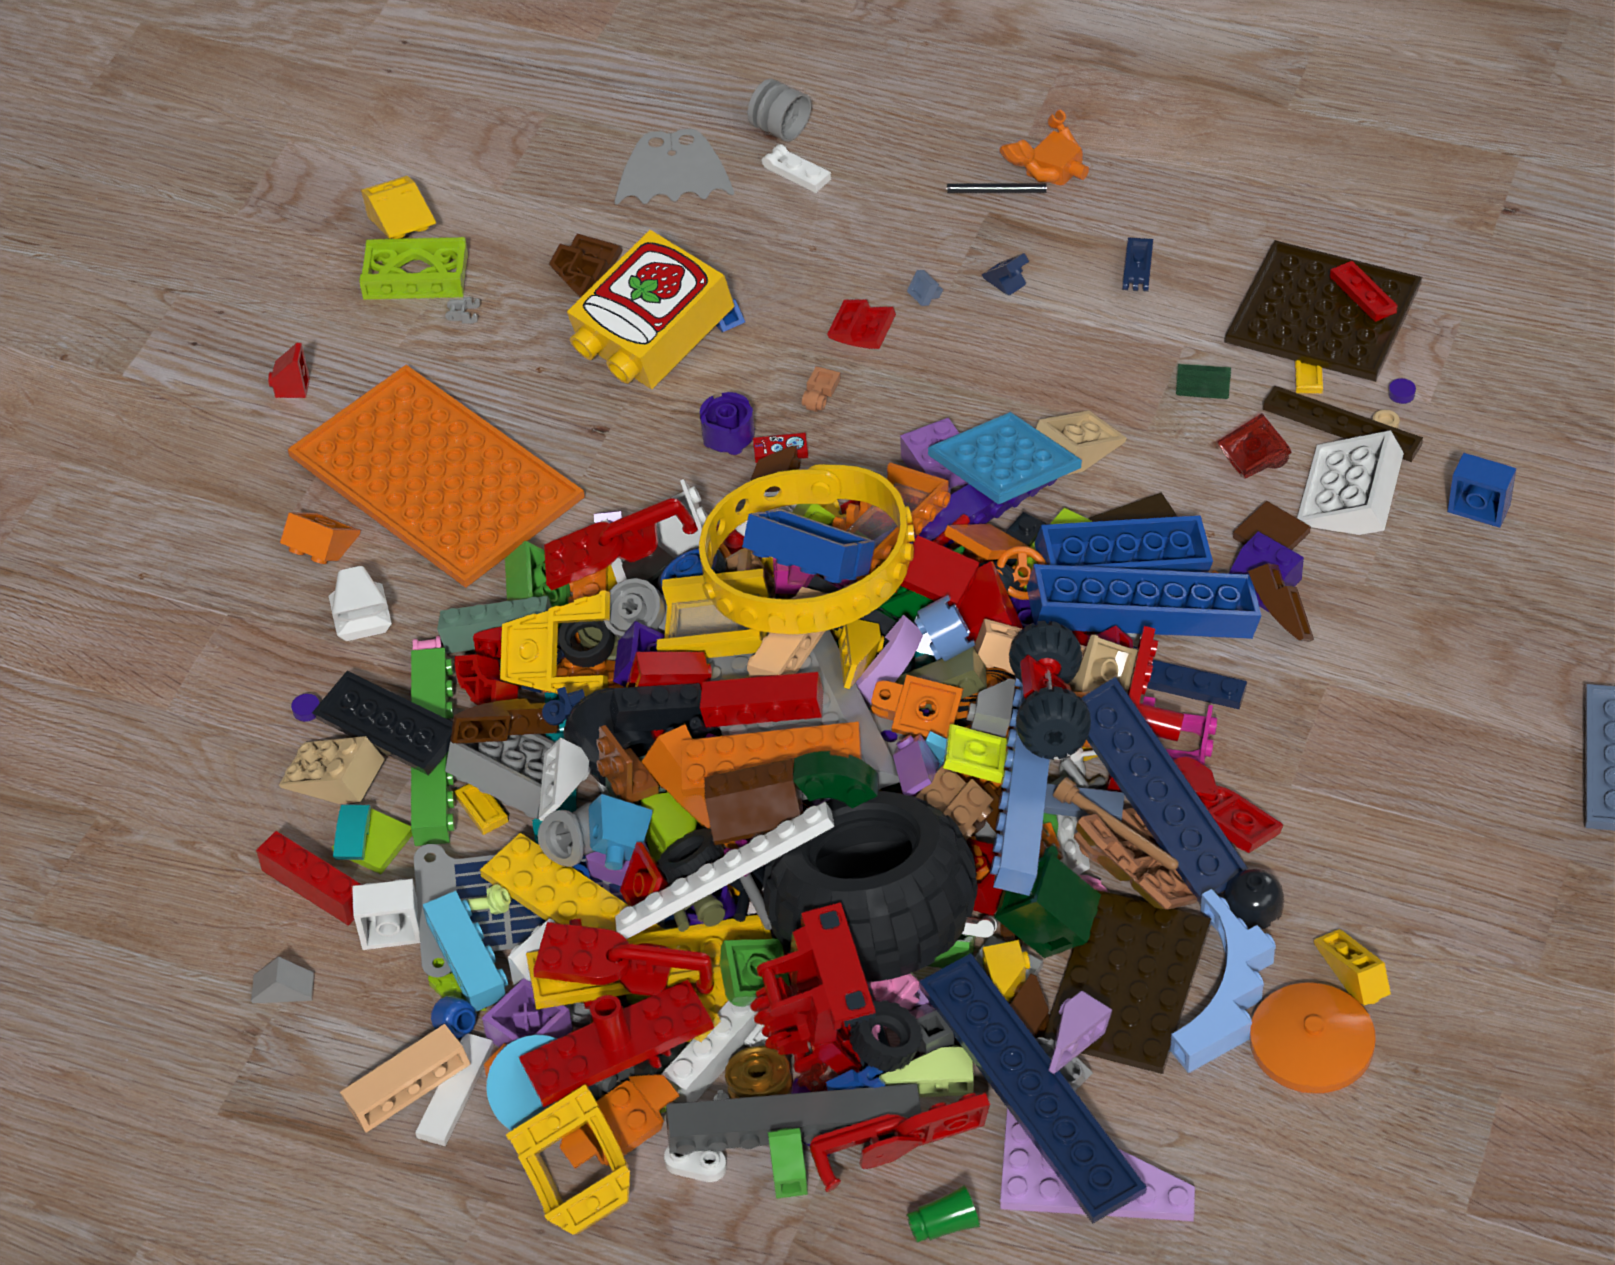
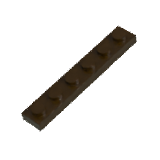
[1263,386,1423,462]

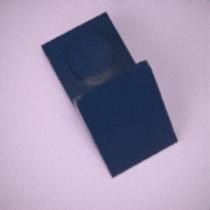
[981,253,1029,296]

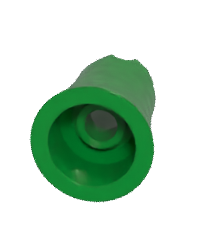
[906,1185,980,1243]

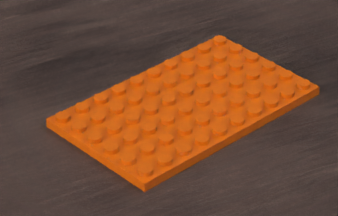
[288,365,585,588]

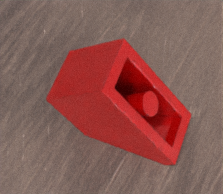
[268,343,310,398]

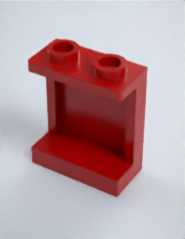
[895,535,980,610]

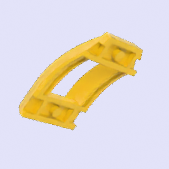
[506,1085,630,1235]

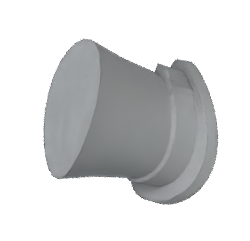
[538,803,596,867]

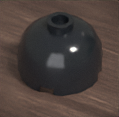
[1224,868,1284,929]

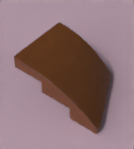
[549,233,623,298]

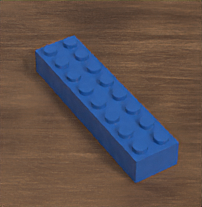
[1026,564,1262,639]

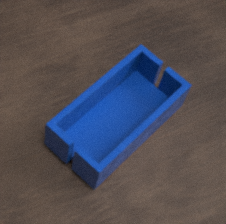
[742,509,875,583]

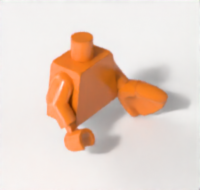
[999,110,1089,186]

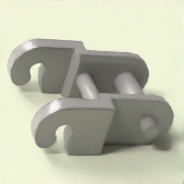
[445,297,480,324]

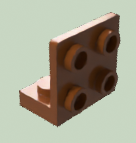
[597,725,658,803]

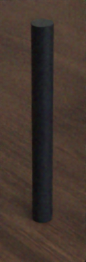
[947,183,1047,193]

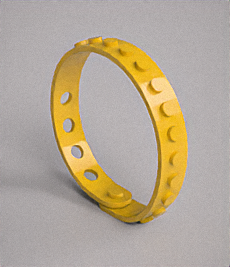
[699,464,915,634]

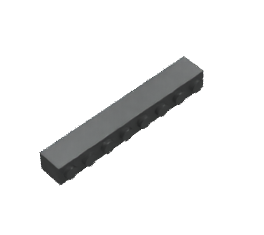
[666,1084,922,1155]

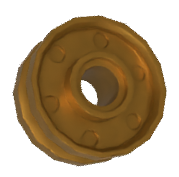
[725,1046,792,1099]

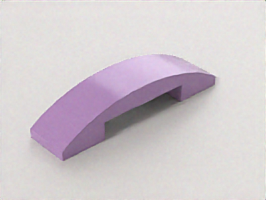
[855,615,923,708]

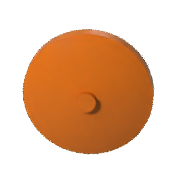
[1250,983,1376,1094]

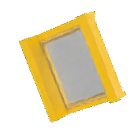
[656,569,770,658]

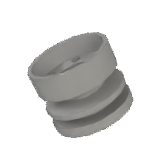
[747,78,811,142]

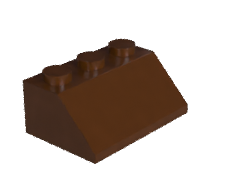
[704,759,803,845]

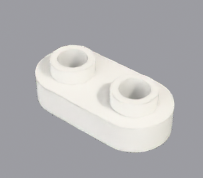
[664,1146,727,1182]

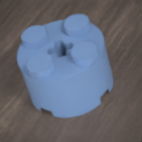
[915,595,976,662]

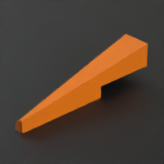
[641,724,738,850]

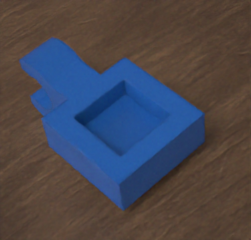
[826,1066,886,1091]

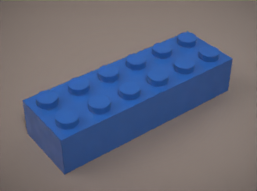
[1034,515,1213,573]

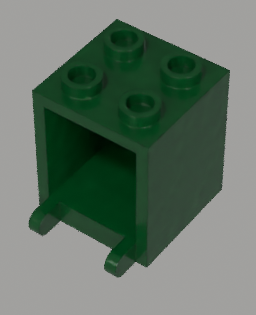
[994,846,1101,959]

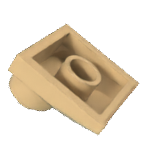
[1070,635,1138,694]

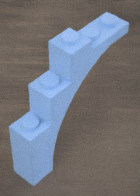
[1171,889,1276,1073]

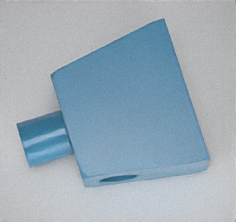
[588,794,653,870]

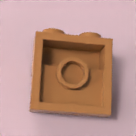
[914,765,993,840]

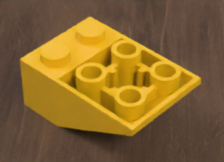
[361,176,436,239]

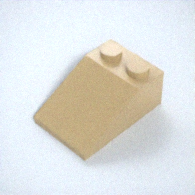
[1036,411,1127,475]

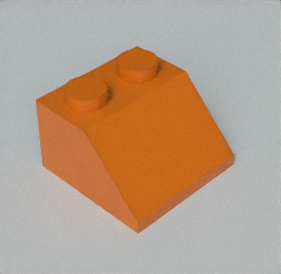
[280,512,361,564]

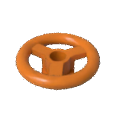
[997,546,1047,600]

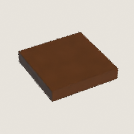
[1233,501,1311,550]

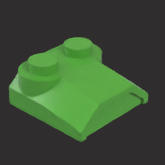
[720,939,790,1007]

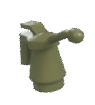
[674,894,725,932]

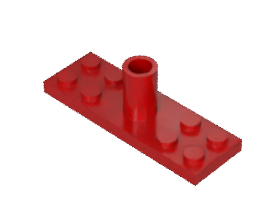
[1106,626,1184,793]
[519,980,714,1107]

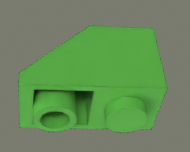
[768,1128,808,1199]

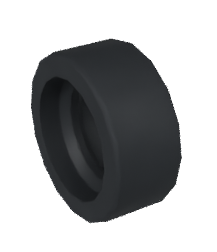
[558,621,614,668]

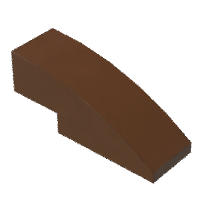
[1248,563,1314,642]

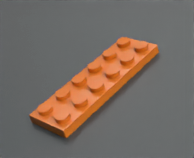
[681,721,862,796]

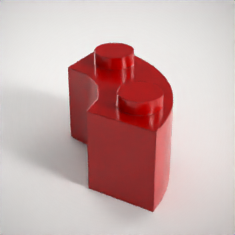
[455,654,518,705]

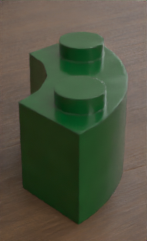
[793,751,878,809]

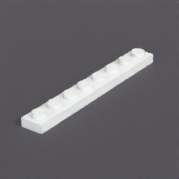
[615,802,834,939]

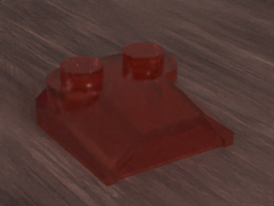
[1217,413,1292,479]

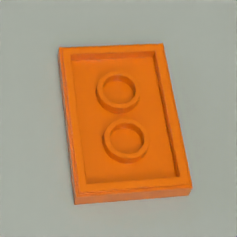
[944,524,1033,560]

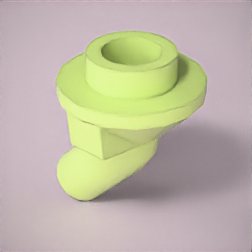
[467,884,511,915]

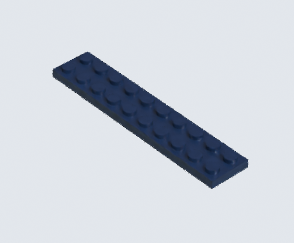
[919,953,1147,1224]

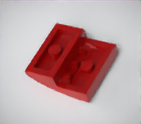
[827,299,896,349]

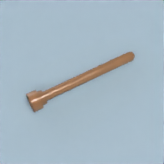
[1053,777,1178,870]

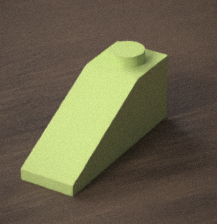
[879,1045,974,1097]

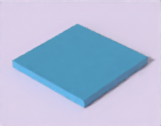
[928,412,1082,504]

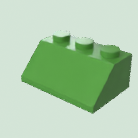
[505,541,570,628]

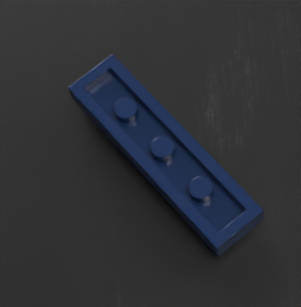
[1147,660,1247,709]

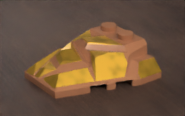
[1074,808,1197,909]

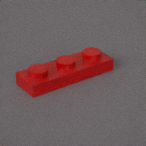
[1330,261,1397,322]

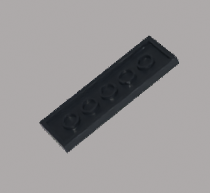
[312,671,453,776]

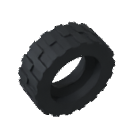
[657,828,725,886]
[849,1000,923,1072]

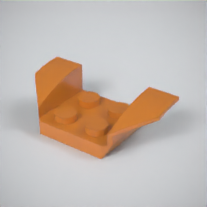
[559,1075,679,1169]

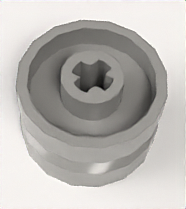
[604,578,667,639]

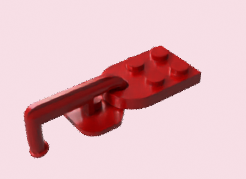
[544,498,698,591]
[1173,757,1284,854]
[533,922,713,996]
[810,1093,990,1192]

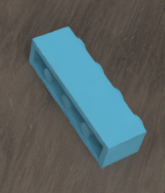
[423,891,508,1012]

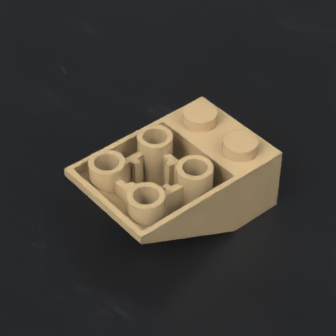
[279,736,385,804]

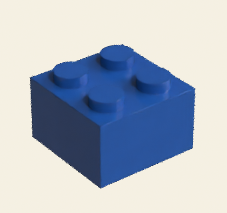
[1448,453,1517,528]

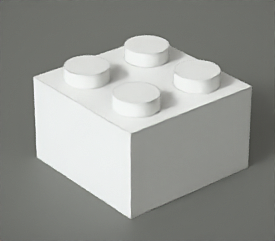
[353,879,420,950]

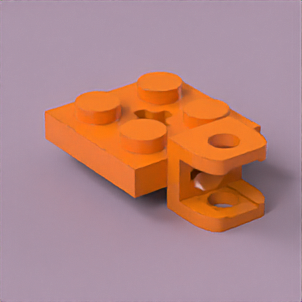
[871,675,963,740]

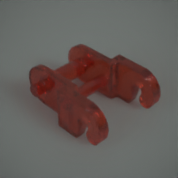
[797,1062,829,1092]

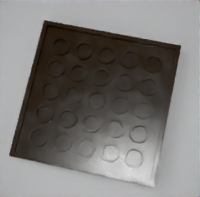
[1225,240,1422,382]

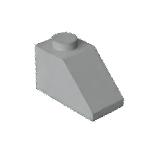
[967,679,1015,738]

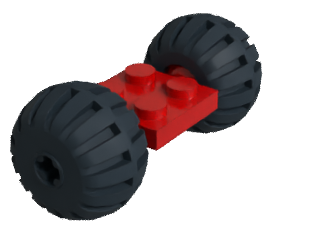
[1009,621,1091,760]

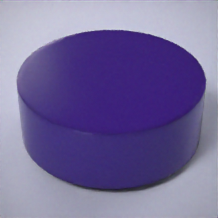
[1388,378,1416,404]
[291,694,319,722]

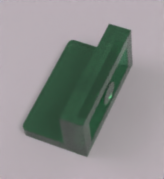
[1176,364,1232,399]

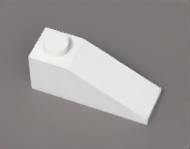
[539,738,590,821]

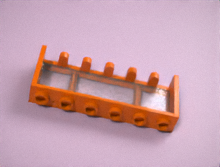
[832,462,950,581]

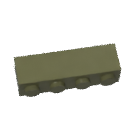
[870,647,987,711]

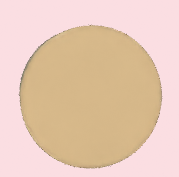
[1372,410,1400,428]

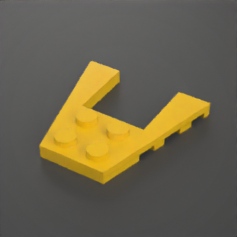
[500,590,610,696]

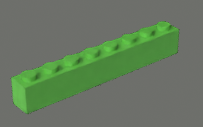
[411,648,455,846]

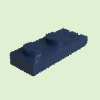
[1123,237,1153,292]

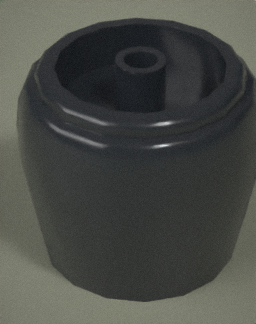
[563,688,657,787]

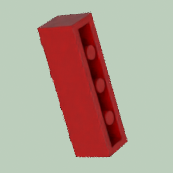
[700,672,824,728]
[256,831,362,926]

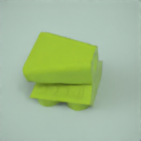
[641,792,704,864]

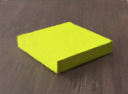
[943,724,1007,783]

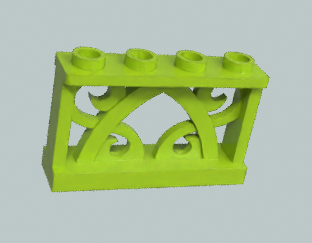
[359,237,468,300]

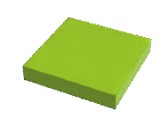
[332,808,412,874]

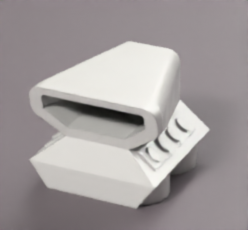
[329,566,392,641]

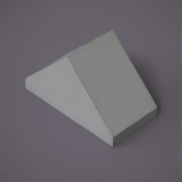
[251,957,314,1004]

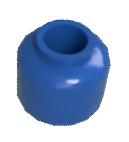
[431,996,477,1038]

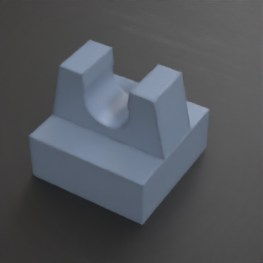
[907,270,943,306]

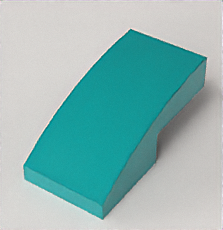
[333,805,371,860]

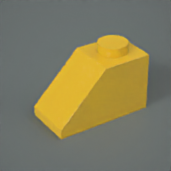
[983,940,1030,1004]

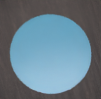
[487,1035,560,1131]

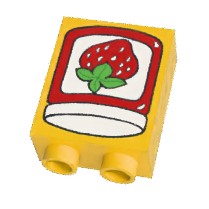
[567,230,734,390]

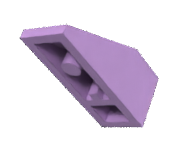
[1049,991,1112,1074]

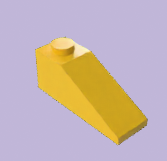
[838,620,884,689]
[1314,929,1391,1006]

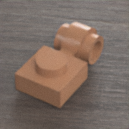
[802,366,840,412]

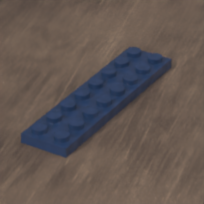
[1081,677,1248,906]

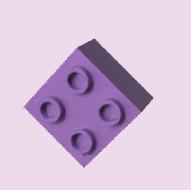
[482,978,573,1048]

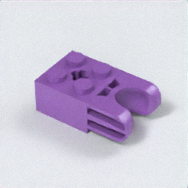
[900,418,969,493]

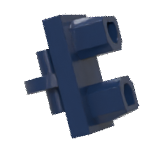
[542,687,585,726]

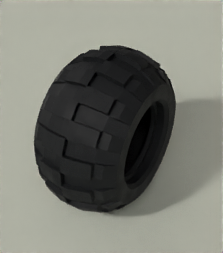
[763,791,978,982]

